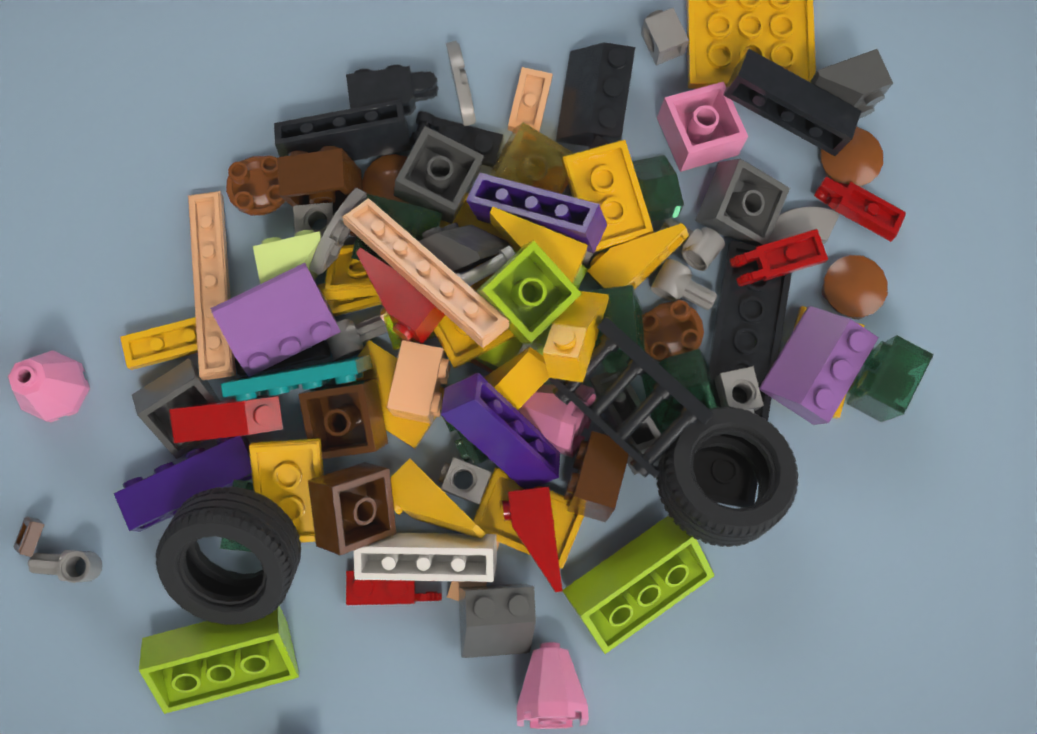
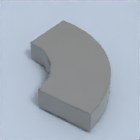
[446,41,476,126]
[310,188,366,275]
[757,207,840,246]

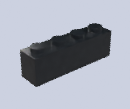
[723,49,861,156]
[274,99,412,161]

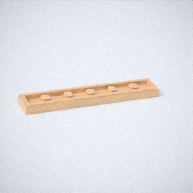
[188,191,236,381]
[342,198,509,348]

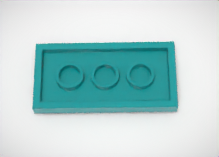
[221,355,372,401]

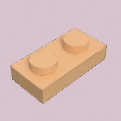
[508,67,553,137]

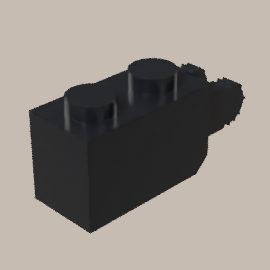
[346,65,439,116]

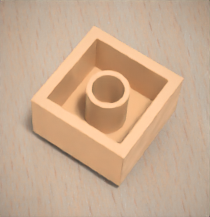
[387,340,451,424]

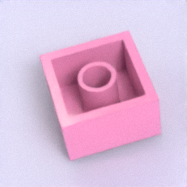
[657,82,748,172]

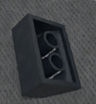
[556,42,635,147]

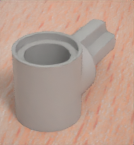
[660,218,725,271]
[651,259,717,310]
[326,315,390,361]
[28,550,102,583]

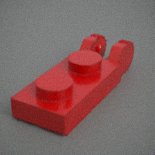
[730,229,828,286]
[346,570,442,605]

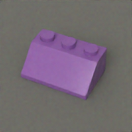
[210,263,341,377]
[759,306,879,425]

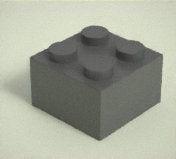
[394,126,484,224]

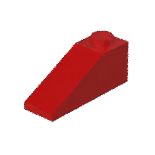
[356,248,445,344]
[169,394,283,443]
[502,487,563,592]

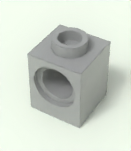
[641,8,689,65]
[293,203,337,236]
[714,366,764,414]
[438,457,492,505]

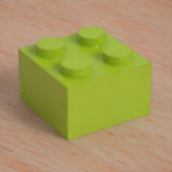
[476,241,582,344]

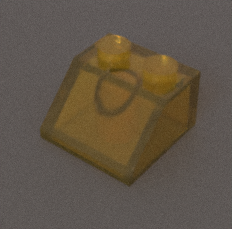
[489,122,574,193]

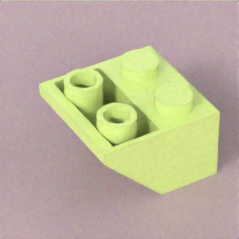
[253,230,322,284]

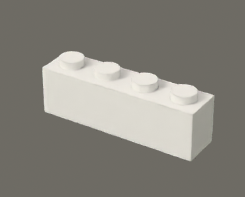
[354,533,497,582]

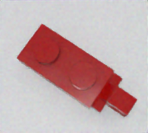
[814,176,906,242]

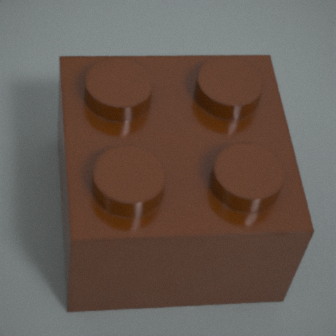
[277,146,363,210]
[298,378,388,459]
[564,431,632,523]
[308,462,397,556]

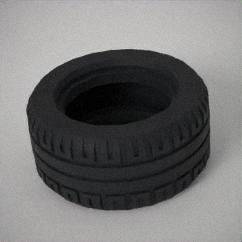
[656,406,799,547]
[156,487,302,625]

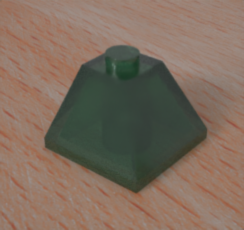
[632,155,684,222]
[641,349,718,434]

